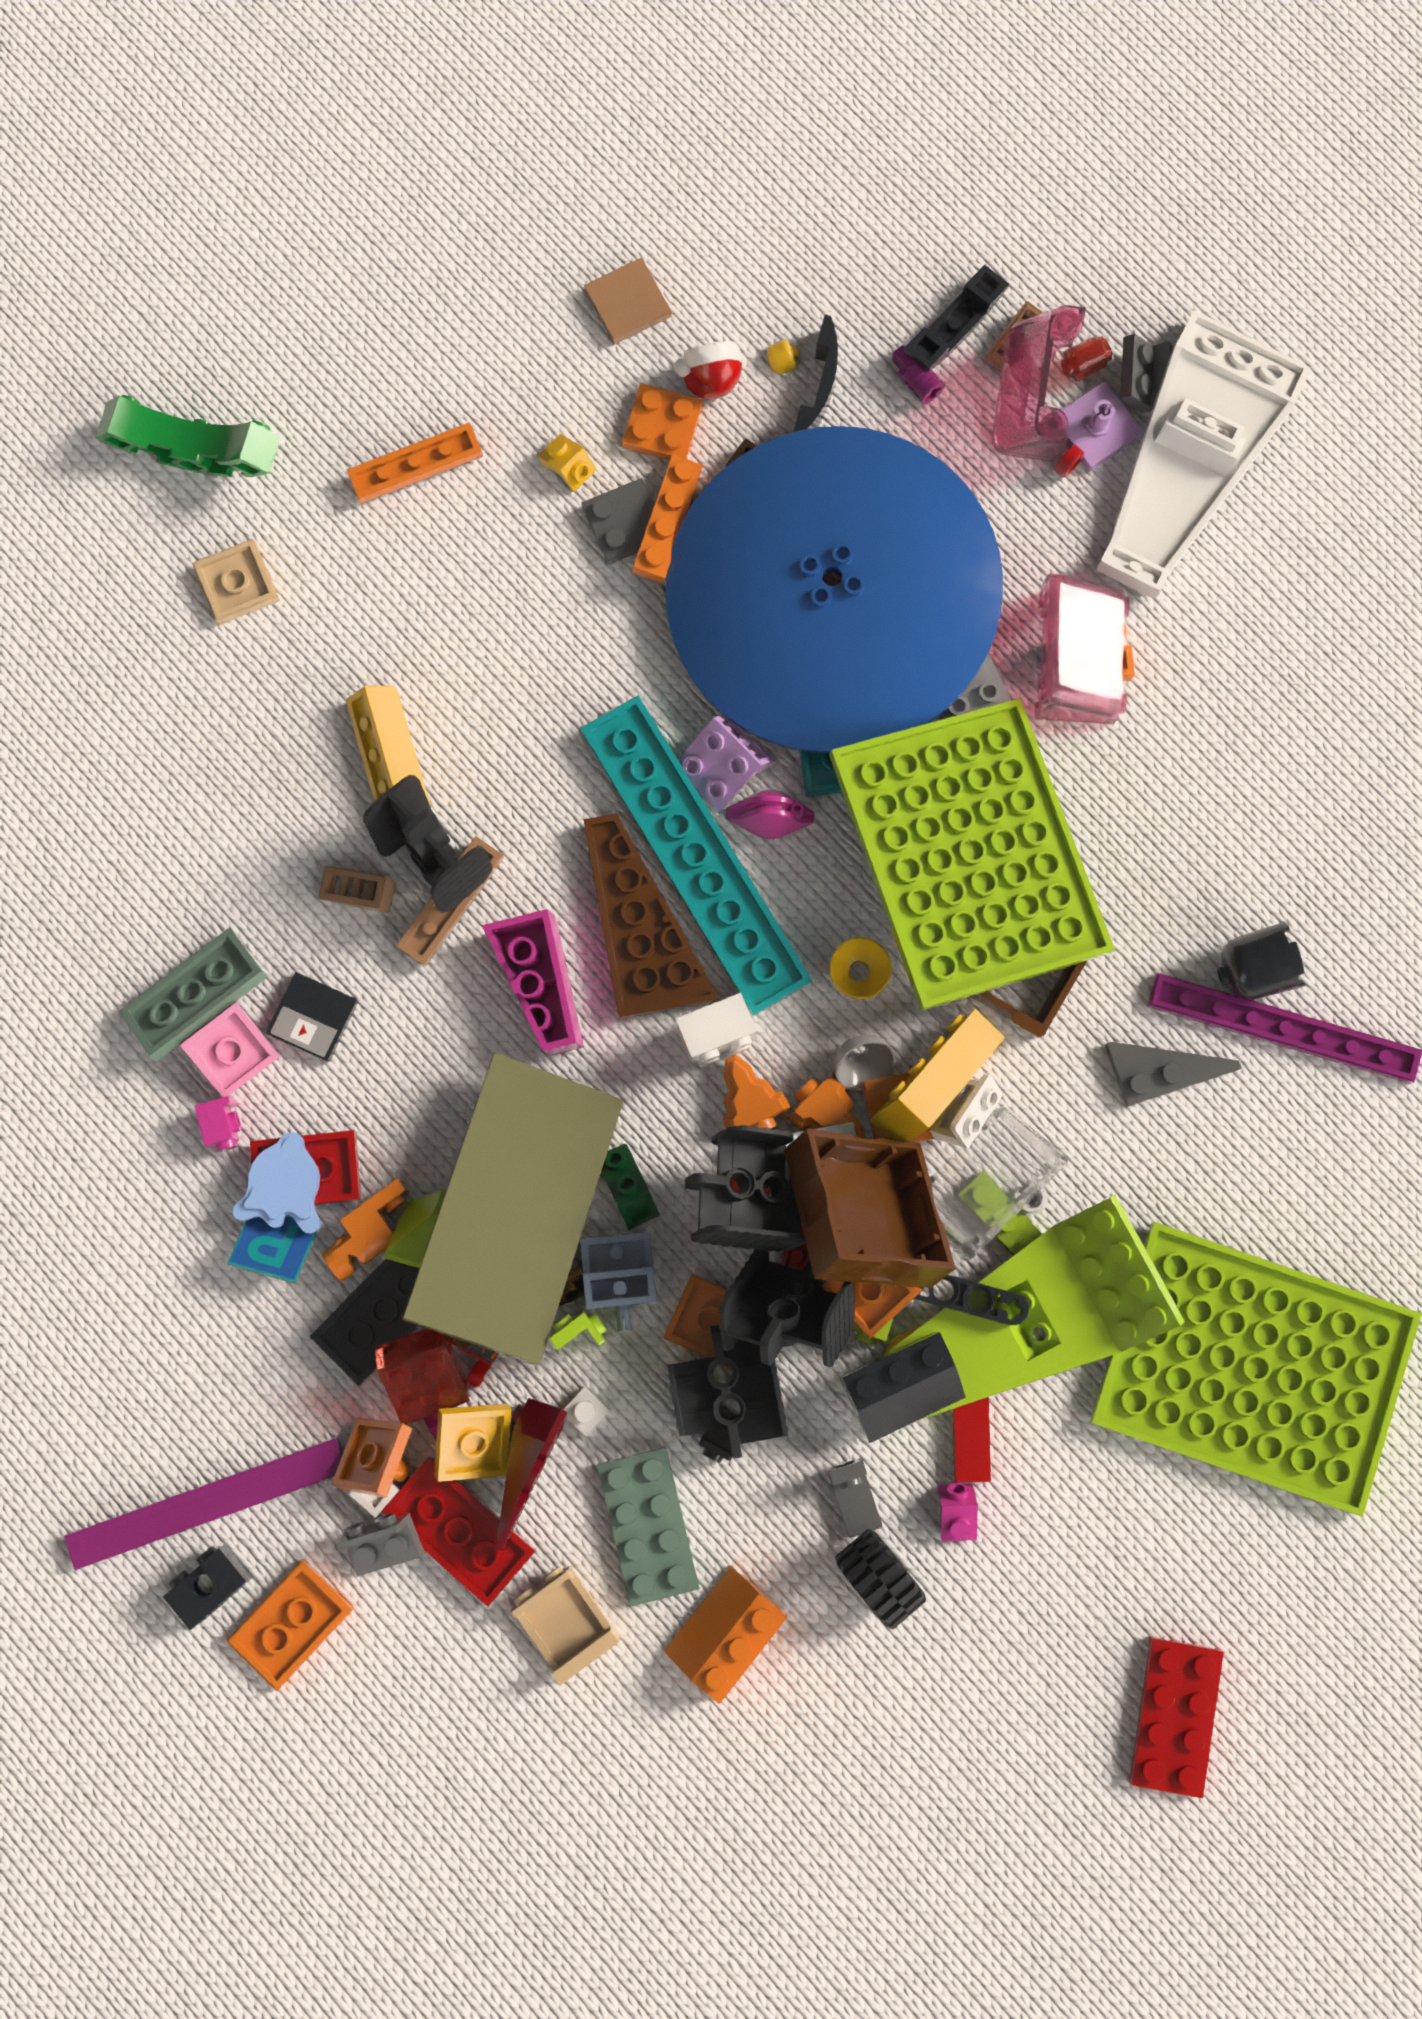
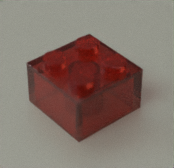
[375,1328,470,1425]

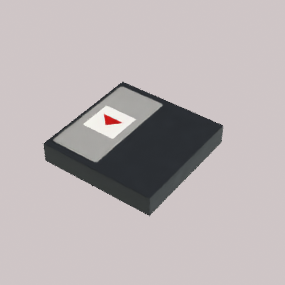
[266,971,359,1063]

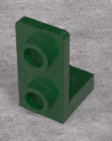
[601,1144,660,1230]

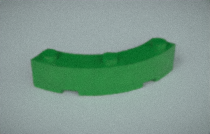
[95,395,281,477]

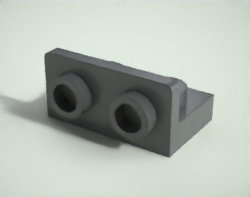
[1120,333,1173,413]
[335,1512,425,1577]

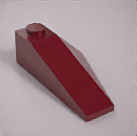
[496,1398,568,1552]

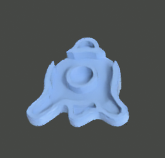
[233,1132,321,1234]

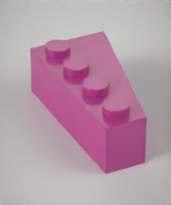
[481,909,584,1055]

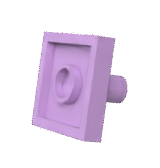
[1050,381,1144,472]

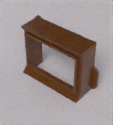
[970,961,1087,1038]

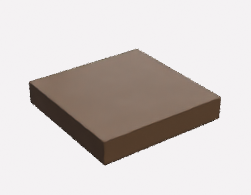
[584,257,672,345]

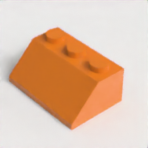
[664,1565,788,1704]

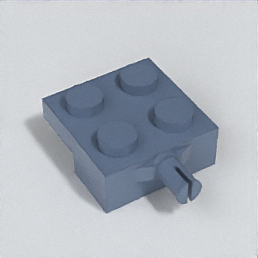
[580,1232,657,1331]

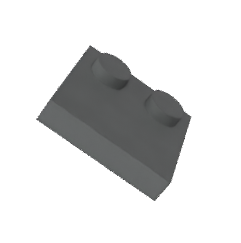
[581,478,654,565]

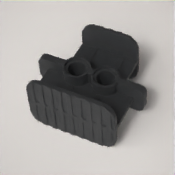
[363,775,493,913]
[685,1125,806,1252]
[720,1250,855,1367]
[668,1325,788,1459]

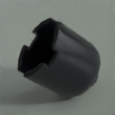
[1216,922,1305,1000]

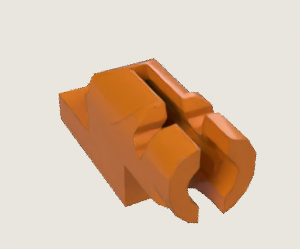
[321,1179,410,1281]

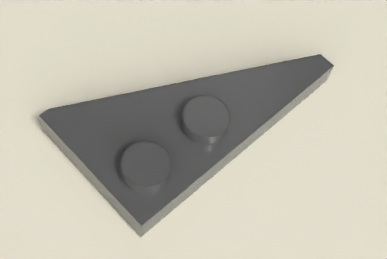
[1104,1042,1242,1107]

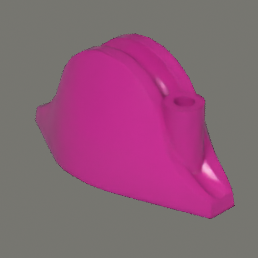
[726,790,814,839]

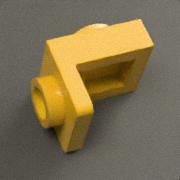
[538,434,596,491]

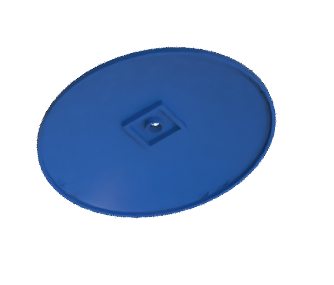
[666,426,1003,754]

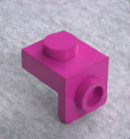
[938,1482,978,1542]

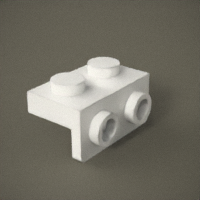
[930,1074,1003,1149]

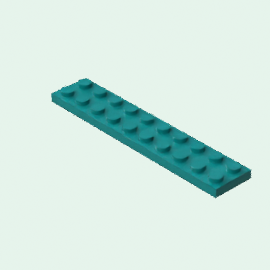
[580,695,812,1017]

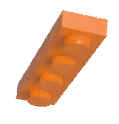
[347,422,483,504]
[632,454,703,584]

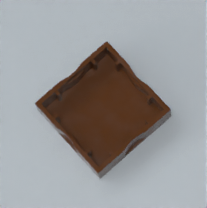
[784,1129,956,1288]

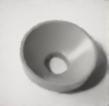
[833,1035,895,1091]

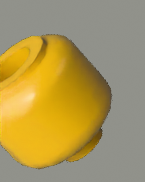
[766,339,801,375]

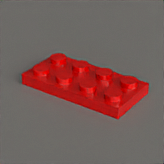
[381,1456,536,1607]
[1129,1636,1224,1799]

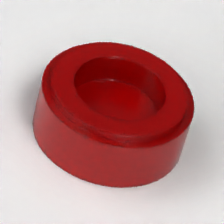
[1053,444,1085,478]

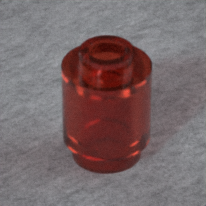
[1061,336,1112,381]

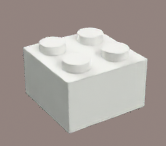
[676,993,757,1068]

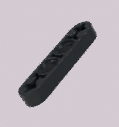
[914,1275,1029,1325]

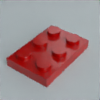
[250,1130,362,1205]

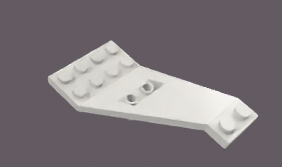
[1096,310,1311,600]

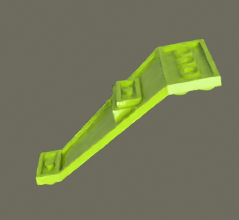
[856,1194,1185,1420]

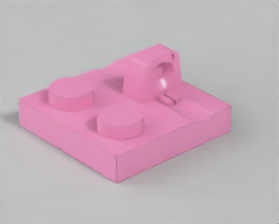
[180,1001,280,1097]

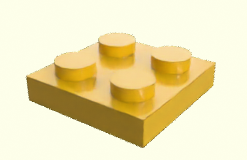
[434,1404,512,1482]

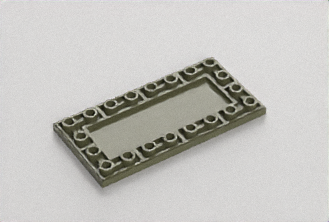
[401,1052,624,1366]

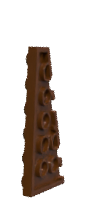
[583,813,720,1019]

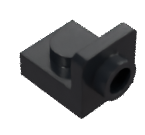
[699,1405,738,1463]

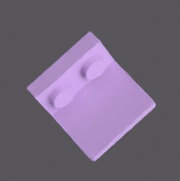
[678,715,775,812]

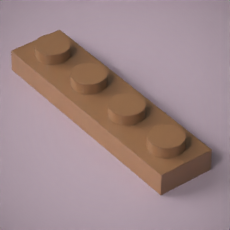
[396,836,504,967]

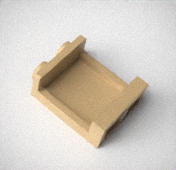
[510,1566,620,1686]

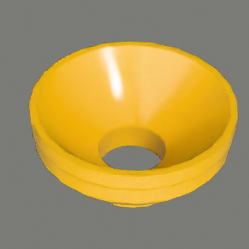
[829,937,892,1000]

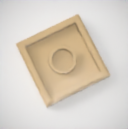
[192,538,280,626]

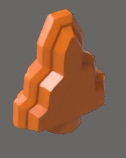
[723,1054,791,1129]
[787,1072,866,1139]

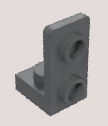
[826,1458,882,1537]

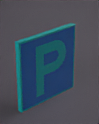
[227,1215,318,1284]

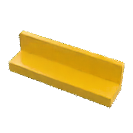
[345,686,431,807]

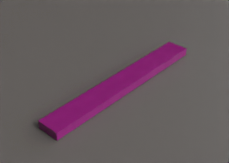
[1147,973,1422,1084]
[64,1438,343,1570]

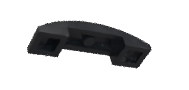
[903,264,1010,371]
[793,314,838,432]

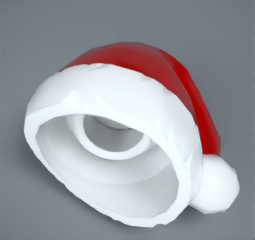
[674,341,743,400]

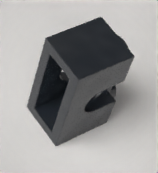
[163,1545,254,1630]

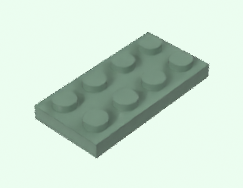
[119,927,267,1062]
[597,1447,700,1607]

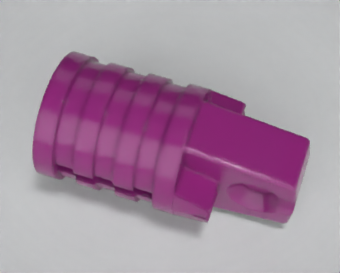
[892,345,945,405]

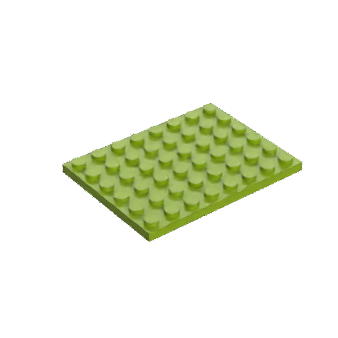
[829,698,1115,1011]
[1089,1222,1422,1517]

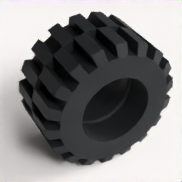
[835,1529,926,1629]

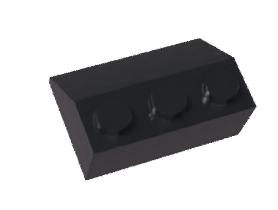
[839,1332,966,1443]

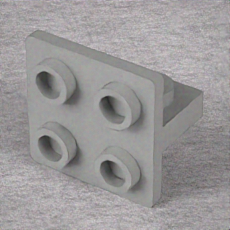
[942,653,1011,719]

